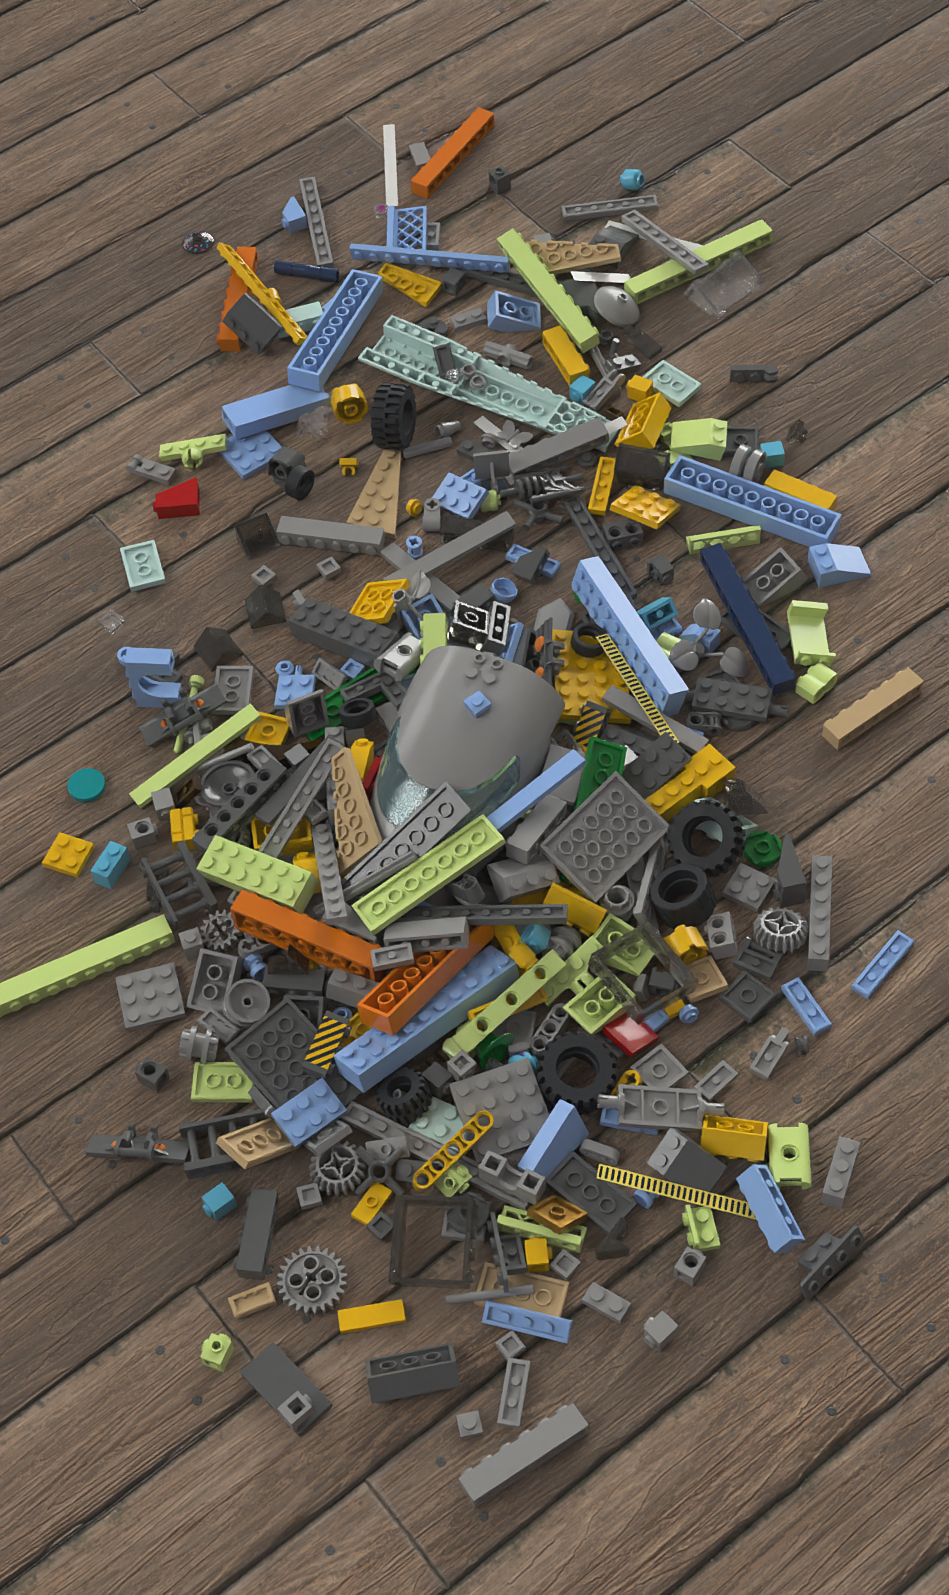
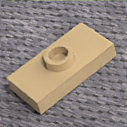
[228,1282,277,1320]

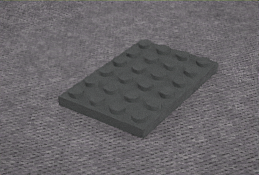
[224,997,363,1109]

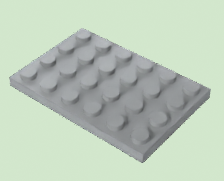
[538,771,669,903]

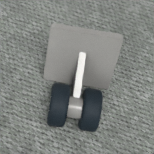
[473,450,510,500]

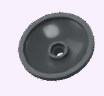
[200,760,255,808]

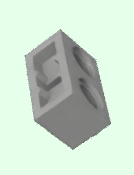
[704,912,738,960]

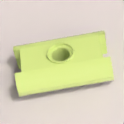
[768,1123,812,1190]

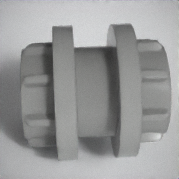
[599,885,634,923]
[542,926,582,962]
[178,1026,220,1064]

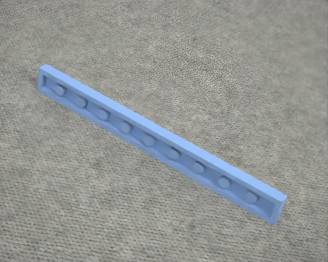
[349,243,510,273]

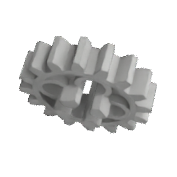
[200,910,243,952]

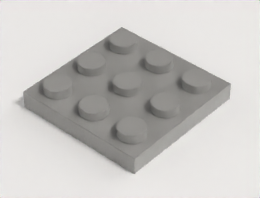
[115,962,186,1032]

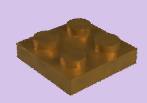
[527,1194,588,1235]

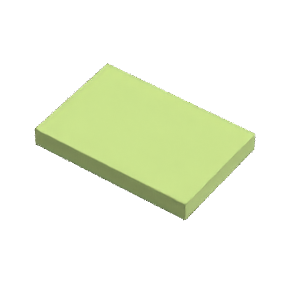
[191,1062,254,1103]

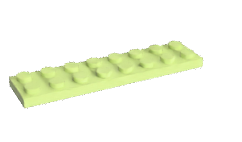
[351,814,506,936]

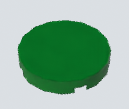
[743,830,782,867]

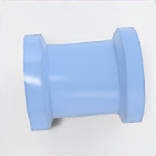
[406,536,423,559]

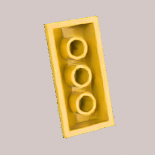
[615,392,671,453]

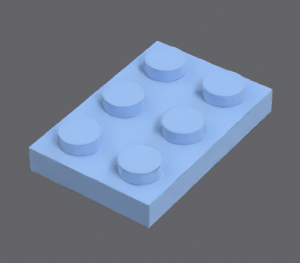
[432,473,489,522]
[271,1078,347,1148]

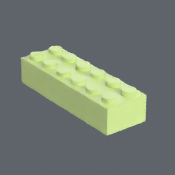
[196,835,320,914]

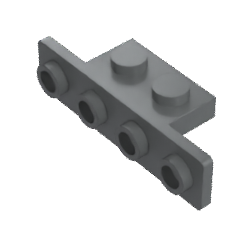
[487,1212,527,1293]
[798,1226,865,1300]

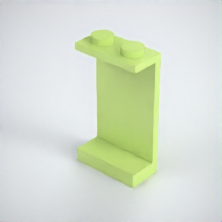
[787,600,836,667]

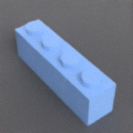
[736,1164,805,1253]

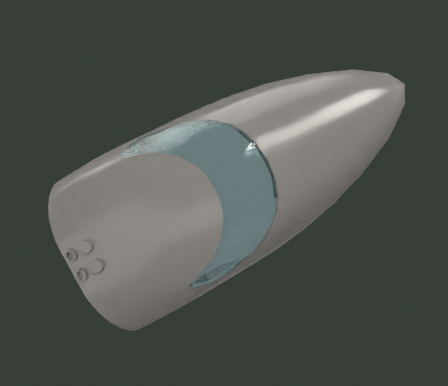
[370,646,565,948]

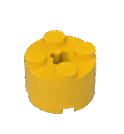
[330,383,368,424]
[660,924,708,969]

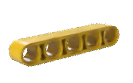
[412,1110,494,1192]

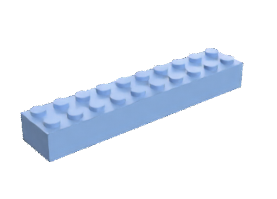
[287,269,383,392]
[664,455,842,547]
[571,556,689,716]
[334,945,520,1093]

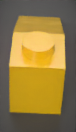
[351,739,374,782]

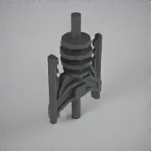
[499,465,586,503]

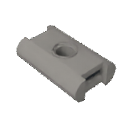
[374,632,423,681]

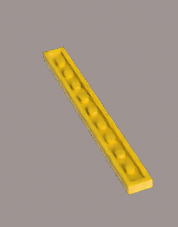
[216,242,308,346]

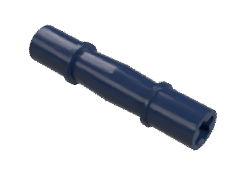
[274,260,340,282]

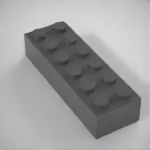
[288,597,400,669]

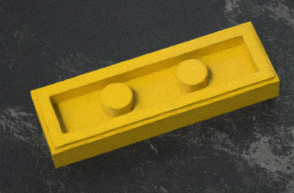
[337,1299,406,1334]

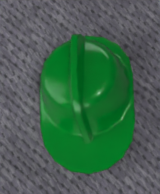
[476,1033,514,1070]

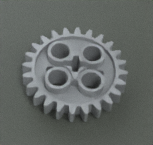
[277,1246,348,1316]

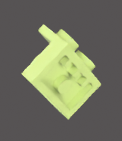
[682,1205,720,1252]

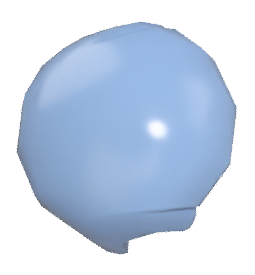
[490,578,518,604]

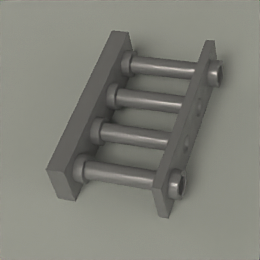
[140,840,218,931]
[179,1109,271,1179]

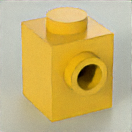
[626,375,653,402]
[524,1237,553,1273]

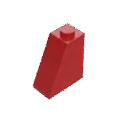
[153,478,200,519]

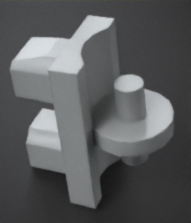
[183,718,213,746]

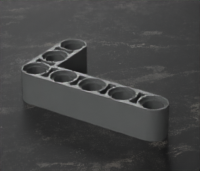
[444,822,516,904]

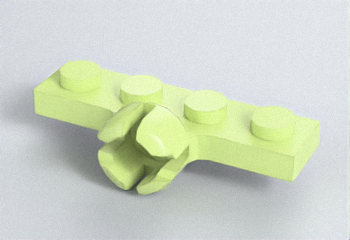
[159,434,228,469]
[542,935,607,1007]

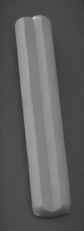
[402,437,453,458]

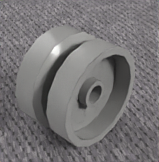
[729,444,767,484]
[222,979,270,1028]

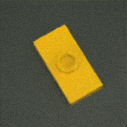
[351,1182,393,1226]

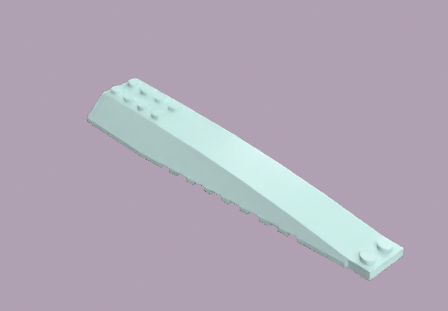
[358,315,621,452]

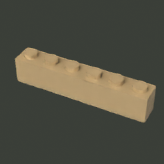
[822,667,924,750]

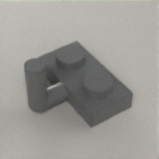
[604,338,641,375]

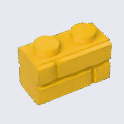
[170,807,199,851]

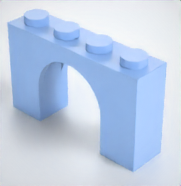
[122,647,182,708]

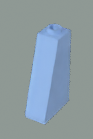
[517,1099,589,1178]

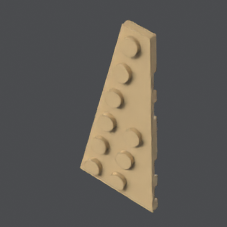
[524,239,621,275]
[346,449,402,539]
[331,747,382,876]

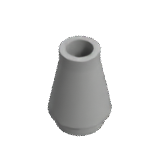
[434,420,461,439]

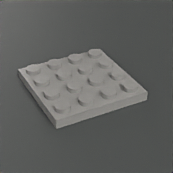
[449,1057,549,1163]

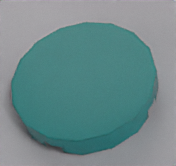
[67,768,106,803]

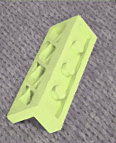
[686,525,761,555]
[497,1205,587,1253]

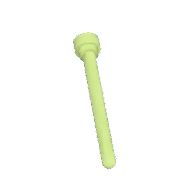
[174,675,205,754]

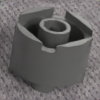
[266,446,306,488]

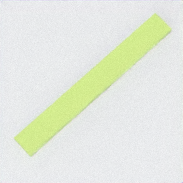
[129,703,262,809]

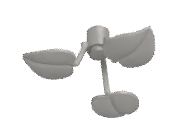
[379,569,449,638]
[668,598,747,677]

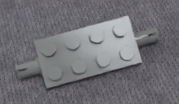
[597,1084,725,1132]

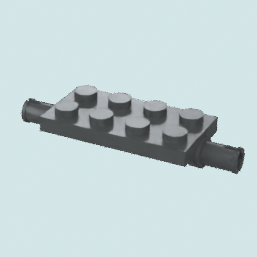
[684,677,789,722]

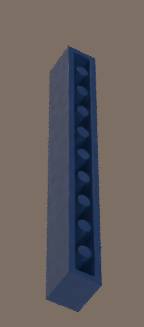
[700,543,796,696]

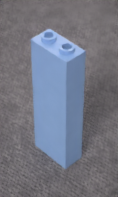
[222,384,331,440]

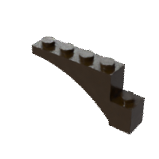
[223,736,324,773]

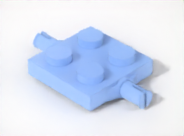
[274,665,316,709]

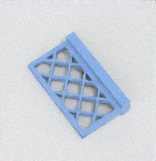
[386,205,427,250]

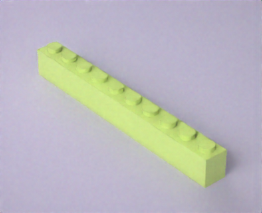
[624,219,773,304]
[497,229,600,353]
[0,914,175,1018]

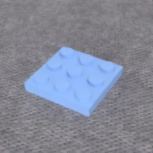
[218,431,282,480]

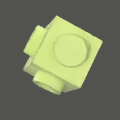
[434,1162,472,1199]
[200,1333,235,1372]

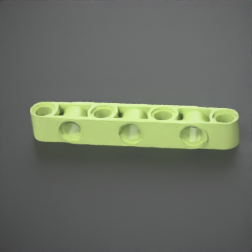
[452,949,566,1053]

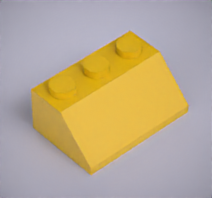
[543,883,607,937]
[700,1115,768,1162]

